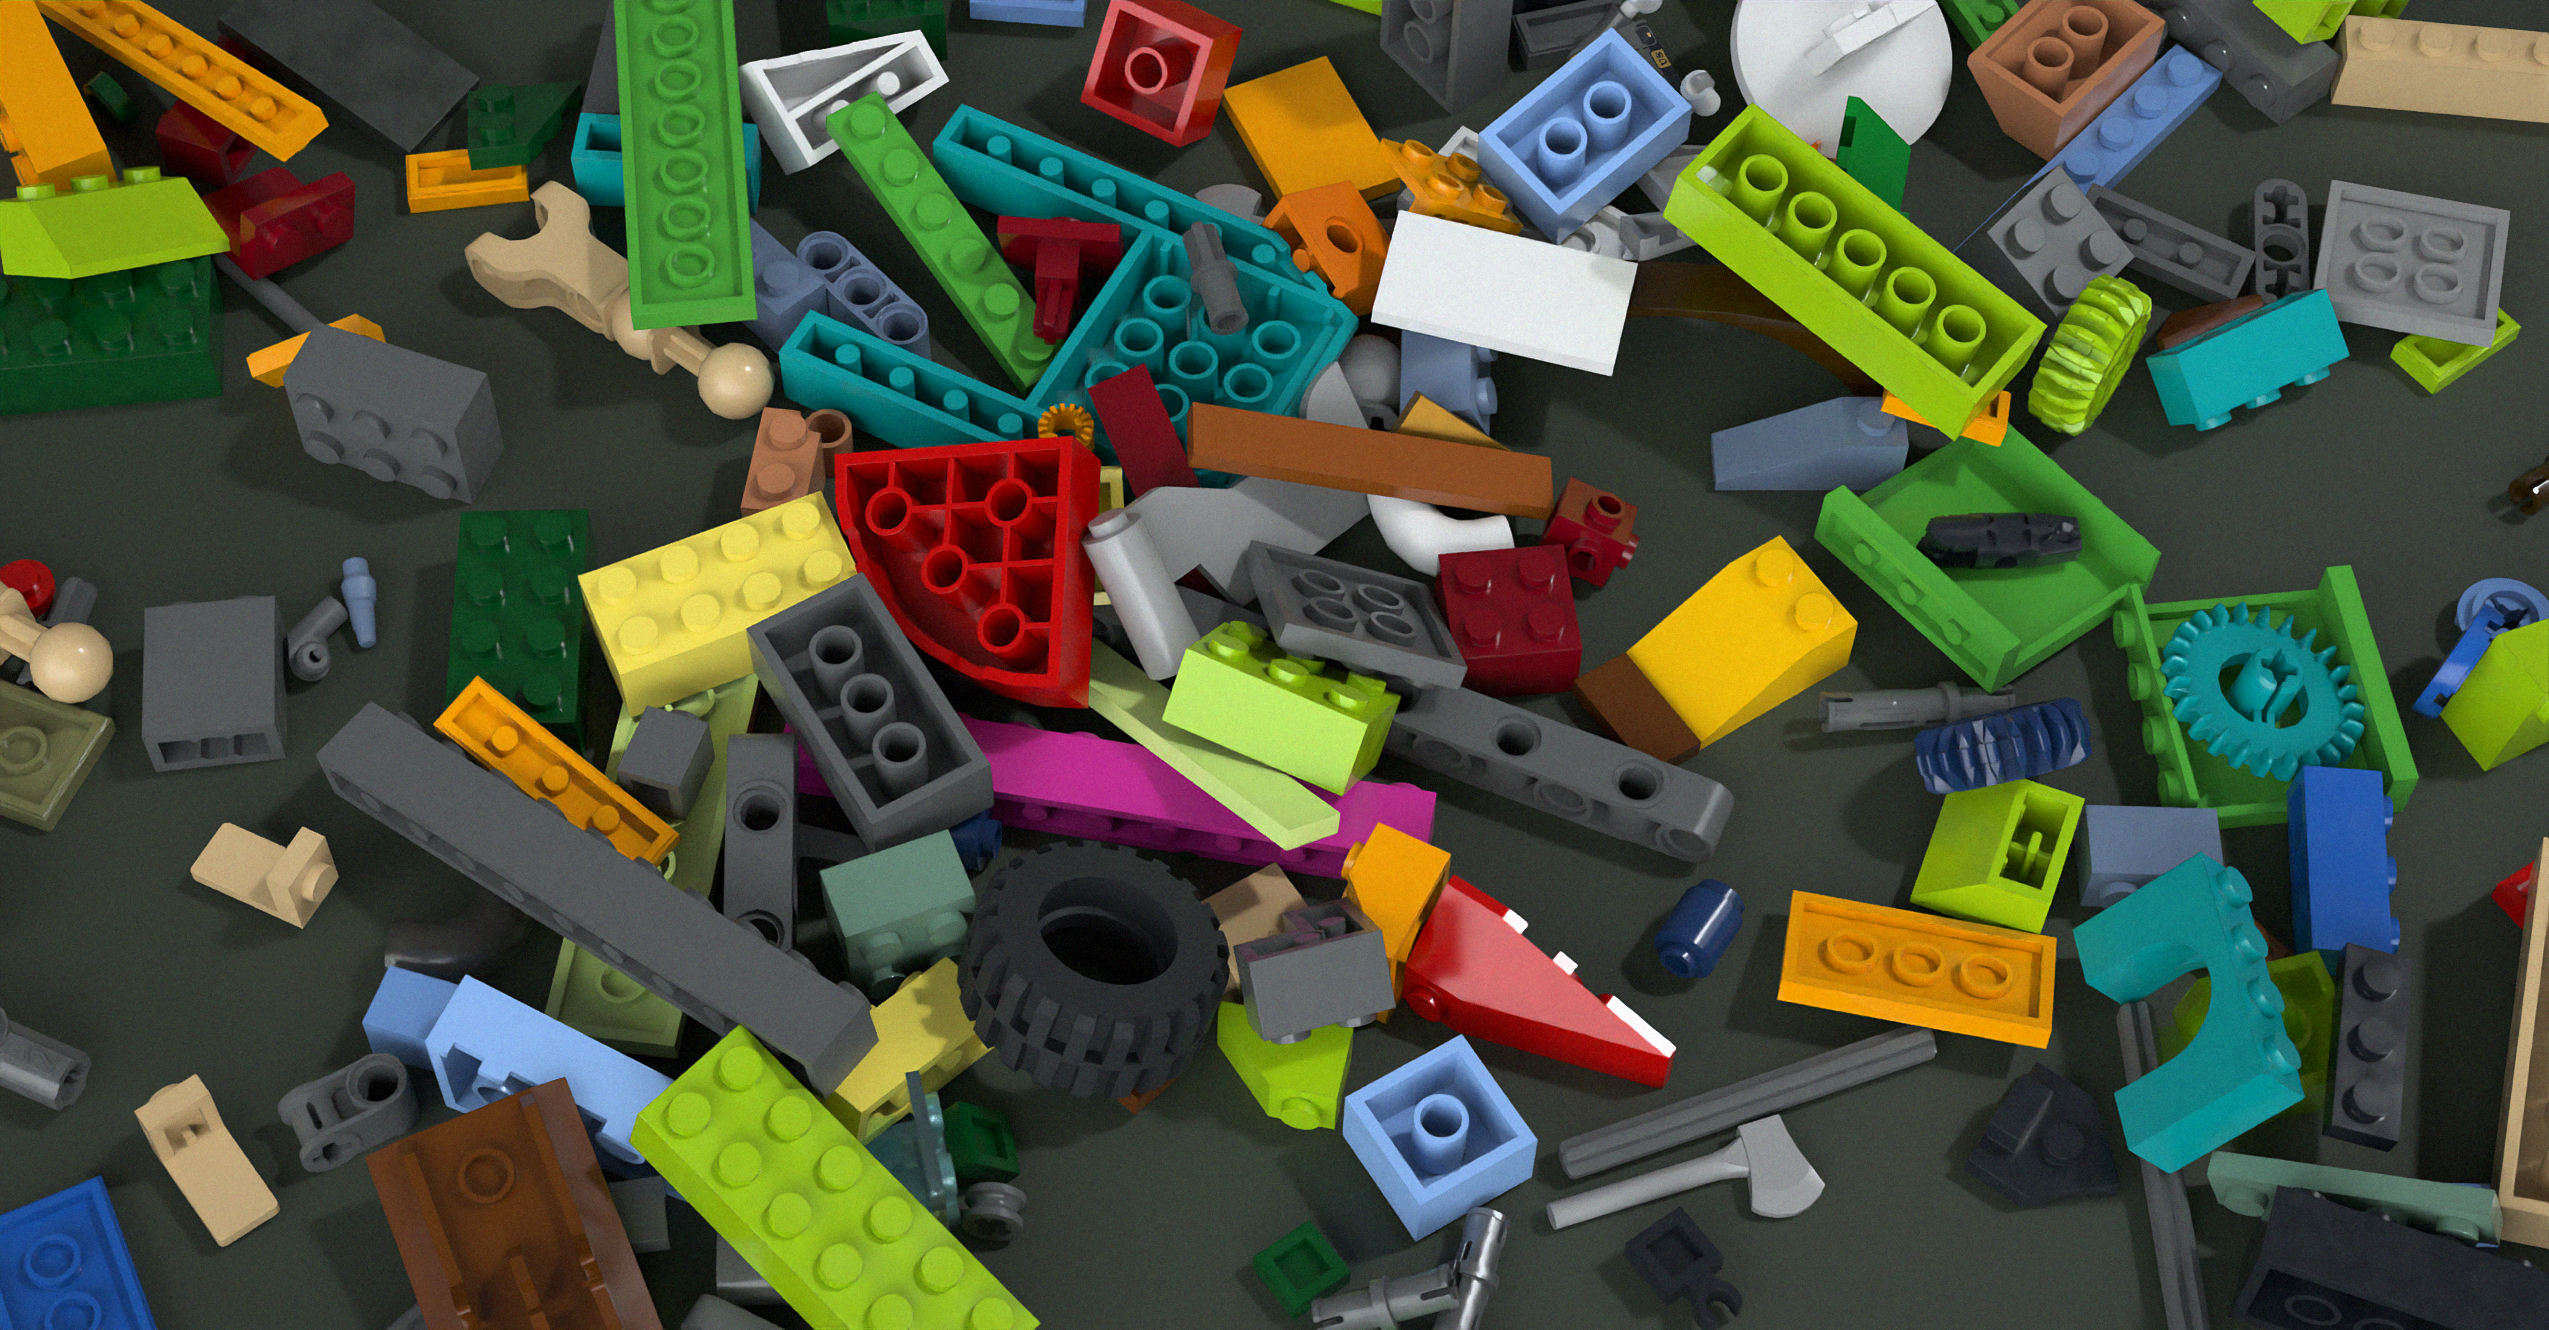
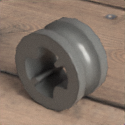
[961,1182,1027,1241]

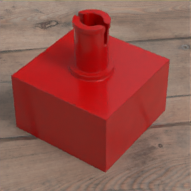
[1080,0,1243,148]

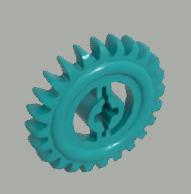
[2160,602,2365,781]

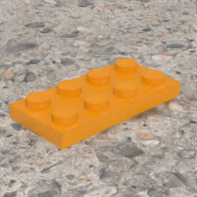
[1777,890,2057,1049]

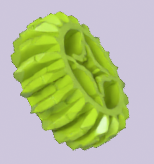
[2028,273,2152,437]

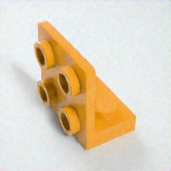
[1377,138,1524,249]

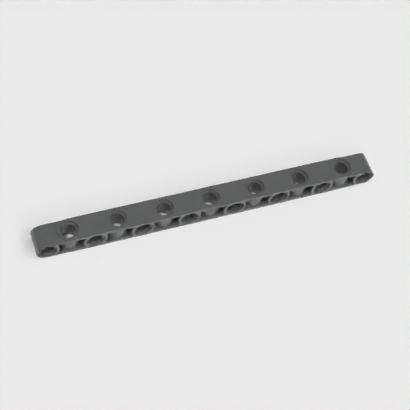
[837,520,1735,863]

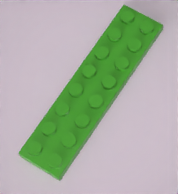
[614,0,758,331]

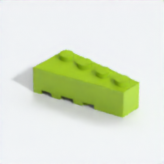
[2439,618,2549,772]

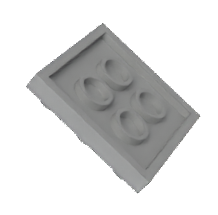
[2312,180,2511,348]

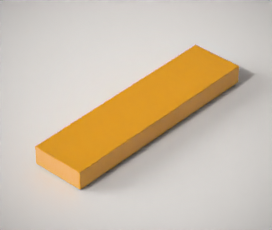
[433,675,681,868]

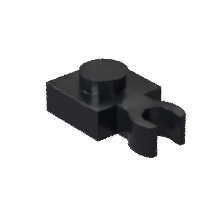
[1624,1206,1743,1330]

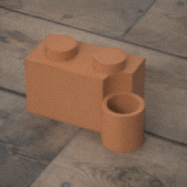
[740,407,855,518]

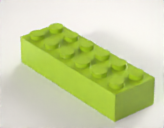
[1662,102,2047,442]
[629,1023,1040,1330]

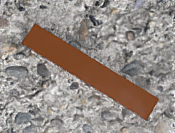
[1187,402,1554,521]

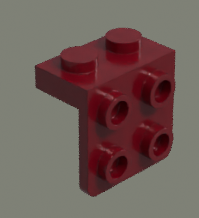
[201,167,356,281]

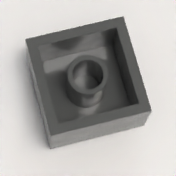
[1952,165,2135,339]

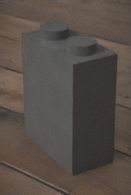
[142,595,287,772]

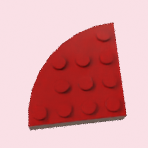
[834,436,1101,709]

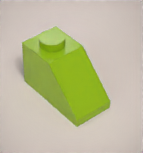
[1217,1000,1354,1130]

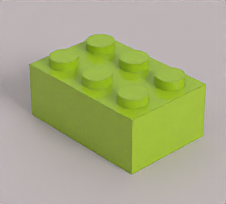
[1162,621,1401,796]

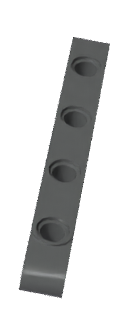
[716,732,799,1306]

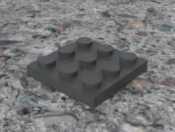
[1243,540,1468,690]

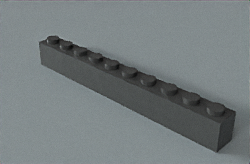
[316,701,879,1101]

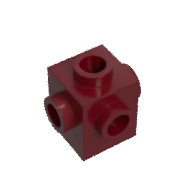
[1538,476,1640,588]

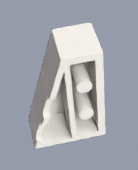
[738,30,949,175]

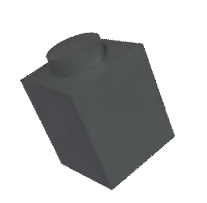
[617,705,715,821]

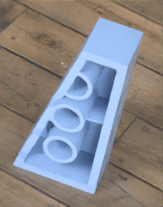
[425,974,689,1203]

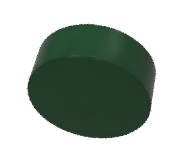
[83,71,140,130]

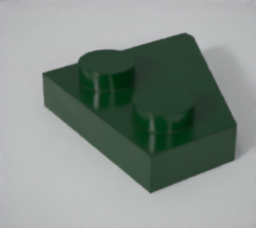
[468,80,583,171]

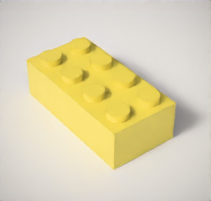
[578,491,858,718]

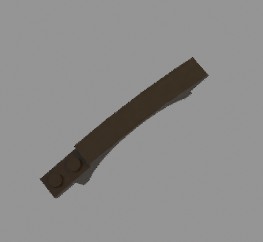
[1625,260,1884,397]

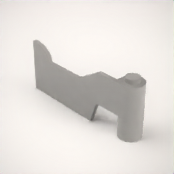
[1081,361,1371,680]

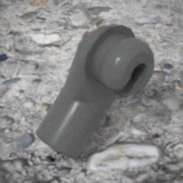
[285,596,349,681]

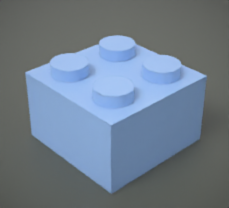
[1342,1034,1538,1242]

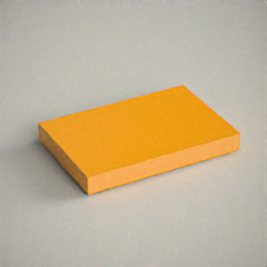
[1221,56,1400,202]

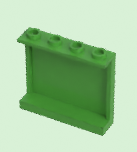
[1814,422,2162,694]
[2113,565,2419,829]

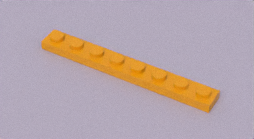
[34,0,329,162]

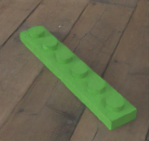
[825,91,1065,398]

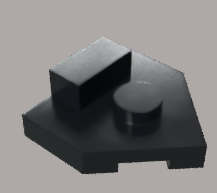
[1963,1062,2121,1207]

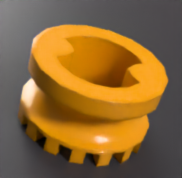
[1038,403,1095,452]

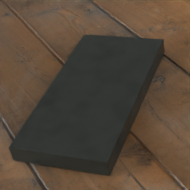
[217,0,480,162]

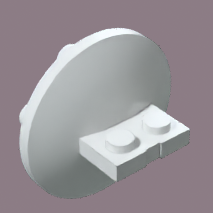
[1730,0,1952,162]

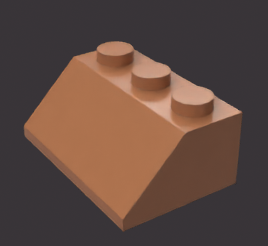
[1967,0,2166,162]

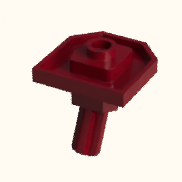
[997,215,1126,345]

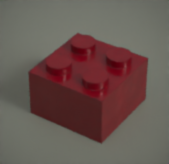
[1434,544,1583,698]

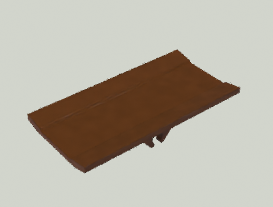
[365,1077,664,1330]

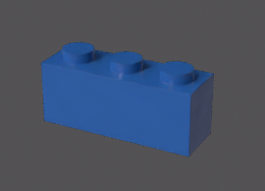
[2286,765,2400,976]

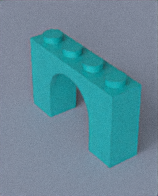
[2073,851,2305,1174]

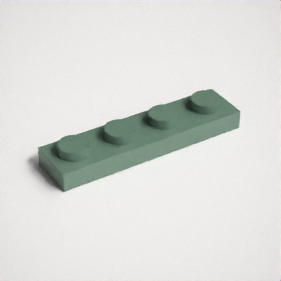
[2207,1150,2504,1247]

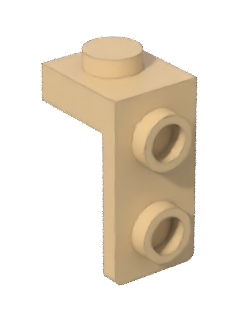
[190,823,339,929]
[134,1074,280,1247]

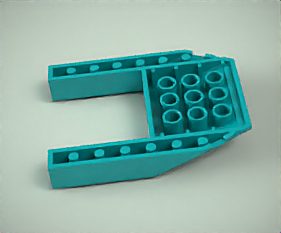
[779,104,1359,501]

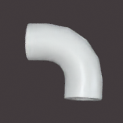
[1367,494,1515,577]

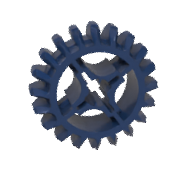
[1914,697,2092,795]

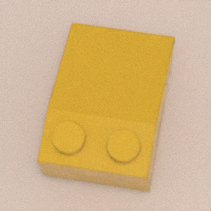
[1626,535,1858,751]

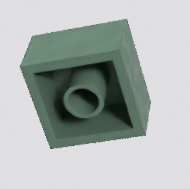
[819,829,976,999]

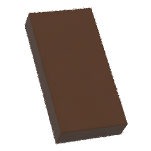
[1572,652,1701,766]

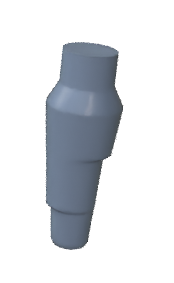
[341,557,377,648]

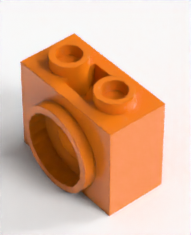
[1260,180,1391,317]

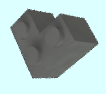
[1233,897,1396,1044]

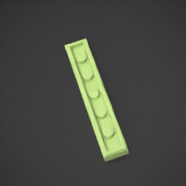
[1088,637,1341,851]

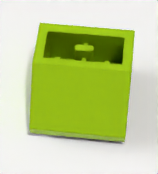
[1909,779,2085,934]

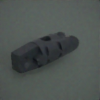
[1916,512,2083,569]

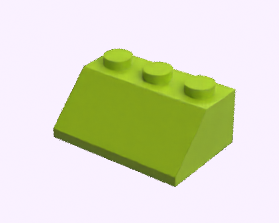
[0,166,230,279]

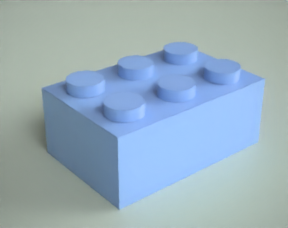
[1477,27,1692,245]

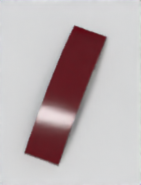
[1087,363,1228,602]

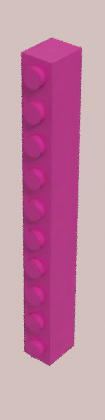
[783,711,1437,881]

